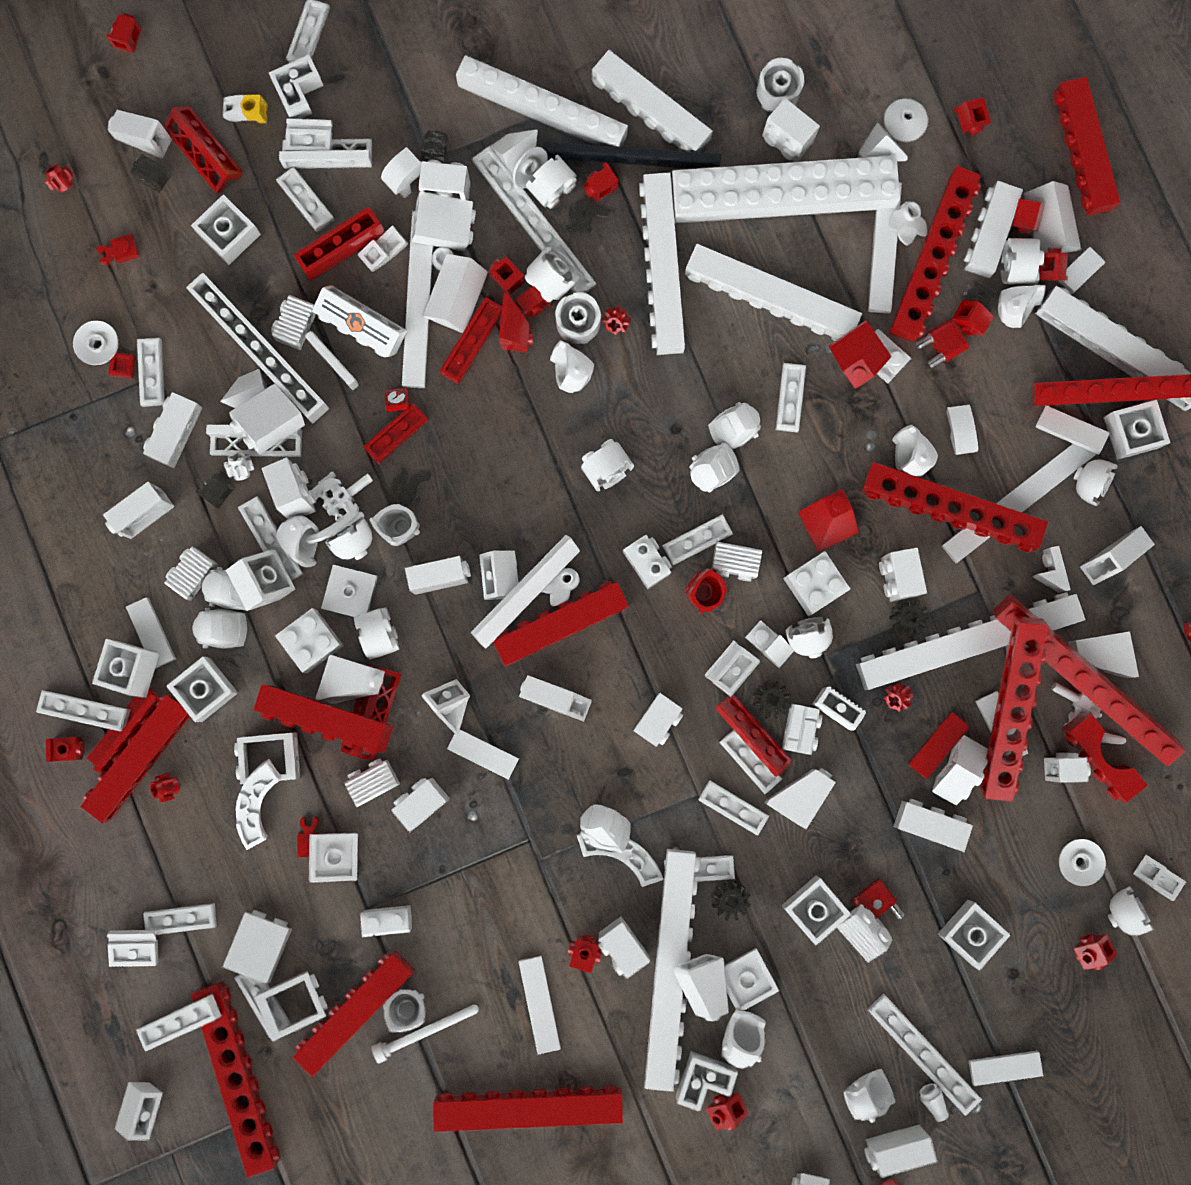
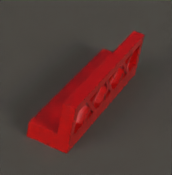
[163,106,243,194]
[340,664,401,761]
[86,687,161,773]

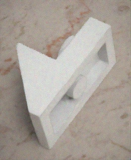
[1032,546,1071,593]
[745,620,794,668]

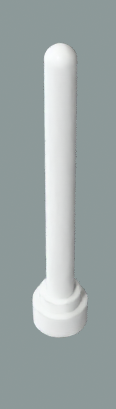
[372,1005,479,1064]

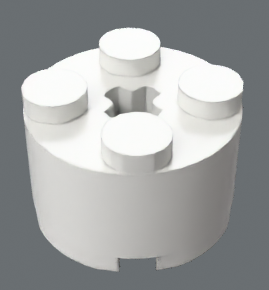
[757,58,804,111]
[526,155,577,209]
[1001,238,1044,285]
[525,247,579,302]
[555,292,601,344]
[581,439,634,491]
[354,607,400,660]

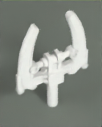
[306,472,373,544]
[1051,682,1126,744]

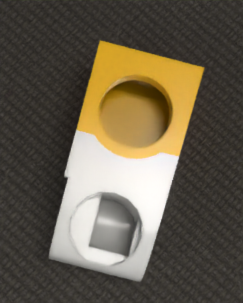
[223,95,268,123]

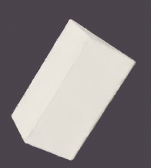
[1024,181,1081,253]
[423,254,488,333]

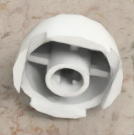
[1074,460,1118,507]
[325,518,372,560]
[785,617,833,658]
[1108,886,1154,935]

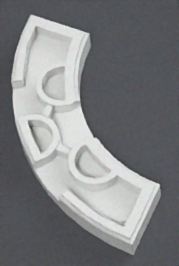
[236,759,282,850]
[577,833,664,887]

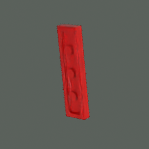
[439,296,502,384]
[715,694,793,777]

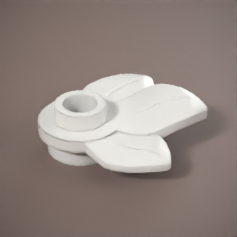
[889,202,927,245]
[541,567,580,607]

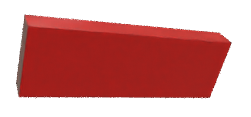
[363,402,429,464]
[908,712,970,779]

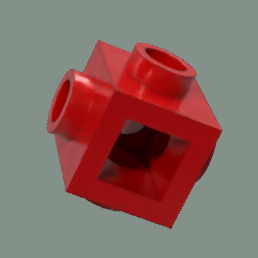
[1073,933,1117,970]
[568,934,602,973]
[706,1093,749,1131]

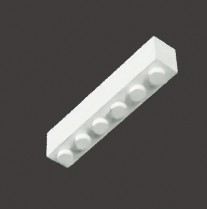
[592,50,712,153]

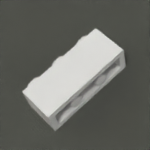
[143,392,202,468]
[893,799,973,852]

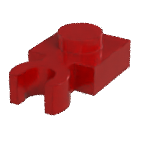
[96,234,140,265]
[297,817,322,858]

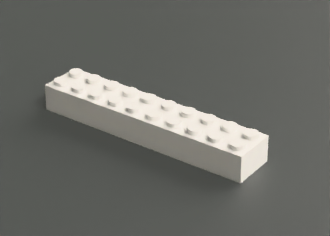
[672,155,900,223]

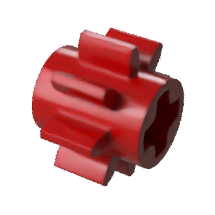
[45,164,74,193]
[602,305,631,335]
[884,682,914,712]
[150,773,180,803]

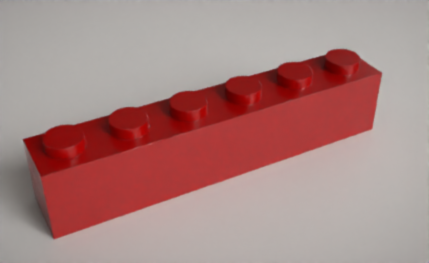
[1053,77,1120,216]
[493,581,629,667]
[253,684,394,755]
[80,694,191,823]
[292,950,415,1077]

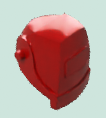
[685,569,727,614]

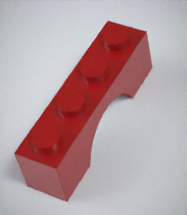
[1061,711,1148,803]

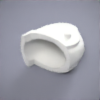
[998,285,1046,328]
[550,340,594,393]
[708,402,761,449]
[892,425,938,477]
[690,443,740,492]
[370,504,420,546]
[276,515,318,567]
[202,567,246,610]
[192,608,247,649]
[580,805,631,853]
[383,990,425,1032]
[721,1010,766,1068]
[844,1069,895,1123]

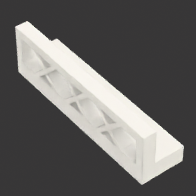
[279,139,372,168]
[206,425,302,457]

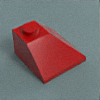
[499,293,534,352]
[829,320,892,389]
[798,489,859,552]

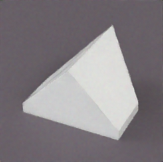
[859,122,907,161]
[490,129,538,175]
[221,369,268,408]
[422,679,470,736]

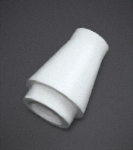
[919,1083,949,1122]

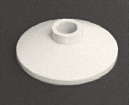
[884,99,928,142]
[513,147,548,189]
[73,321,118,365]
[1059,839,1106,886]

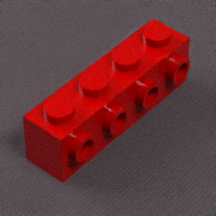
[293,206,385,282]

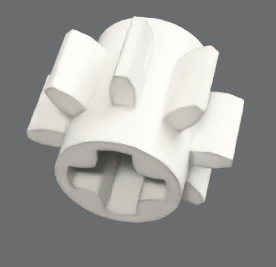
[224,452,254,480]

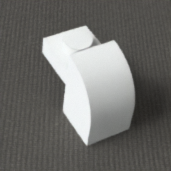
[381,147,421,198]

